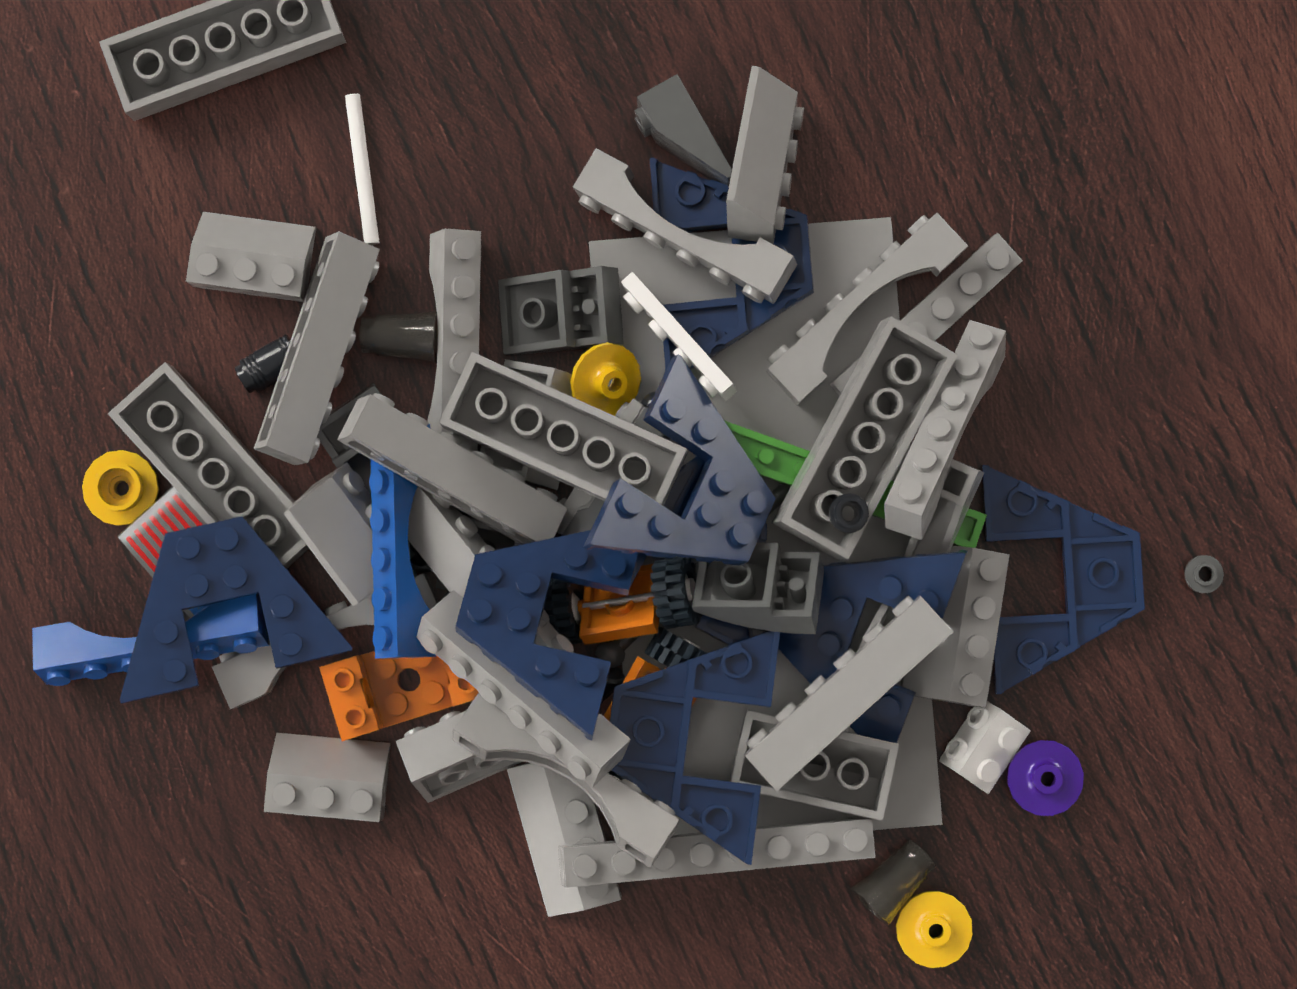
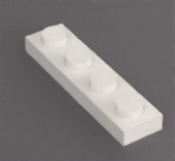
[621,272,737,401]

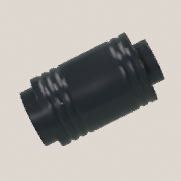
[235,334,291,393]

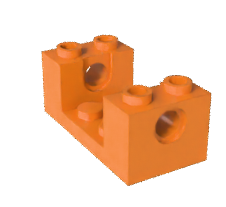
[319,651,479,741]

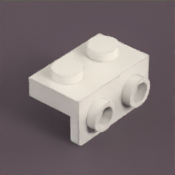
[940,701,1031,794]

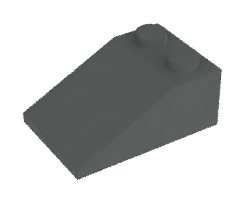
[634,74,732,186]

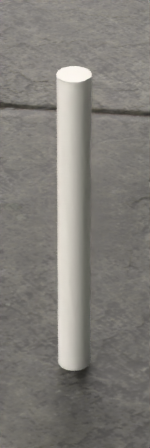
[345,94,380,245]

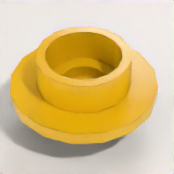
[570,342,641,416]
[82,450,159,526]
[896,891,973,968]

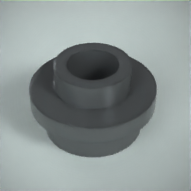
[1184,555,1224,593]

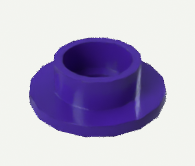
[1007,740,1084,816]

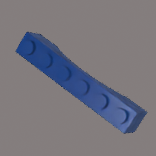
[369,424,436,659]
[32,594,269,686]

